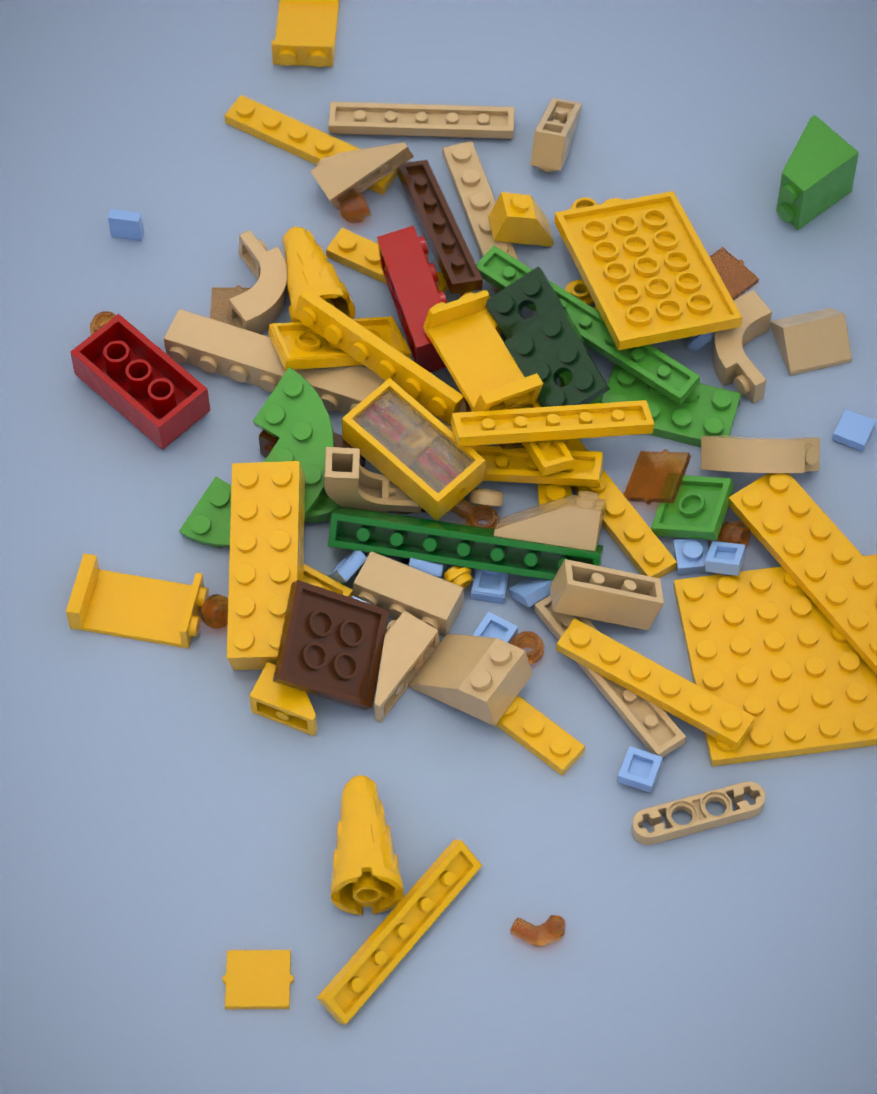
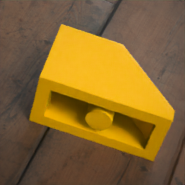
[488,192,554,247]
[249,662,317,736]

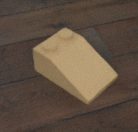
[494,491,606,551]
[409,634,533,726]

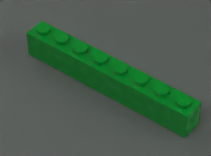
[328,506,604,580]

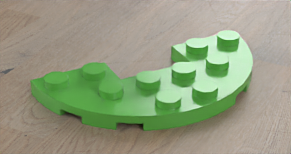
[179,367,335,548]

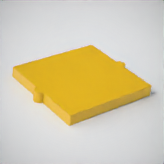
[222,950,294,1009]

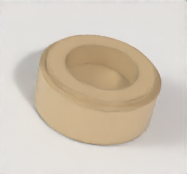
[470,488,504,506]

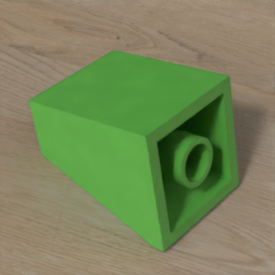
[776,115,859,230]

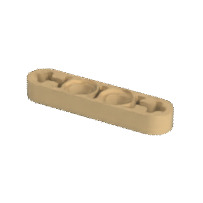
[632,781,766,845]

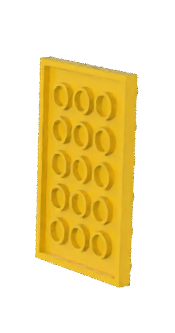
[554,191,742,350]

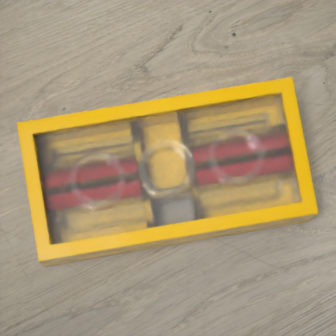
[342,378,485,521]

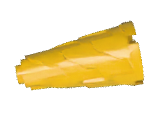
[282,227,356,322]
[330,775,404,915]

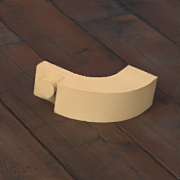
[229,230,287,334]
[712,290,772,404]
[701,435,820,473]
[324,447,422,513]

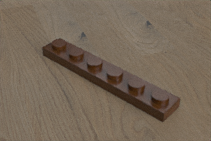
[397,160,483,294]

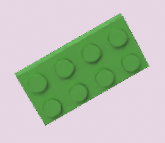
[602,364,741,447]

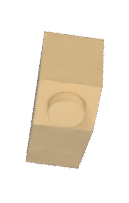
[530,98,582,172]
[310,142,414,209]
[374,610,439,723]

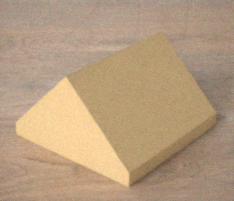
[770,308,852,376]

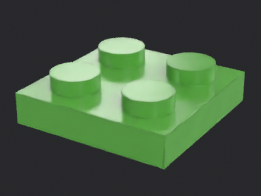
[651,475,735,540]

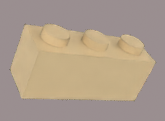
[353,551,464,636]
[550,559,664,631]

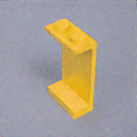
[271,0,340,67]
[423,290,543,412]
[66,553,209,649]

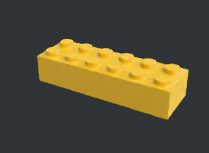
[227,461,305,670]

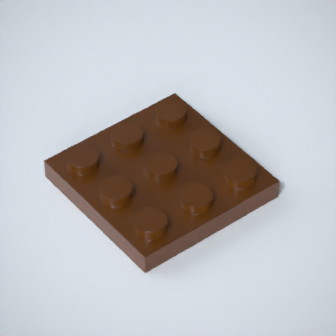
[273,580,389,710]

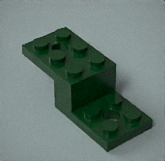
[486,266,610,407]

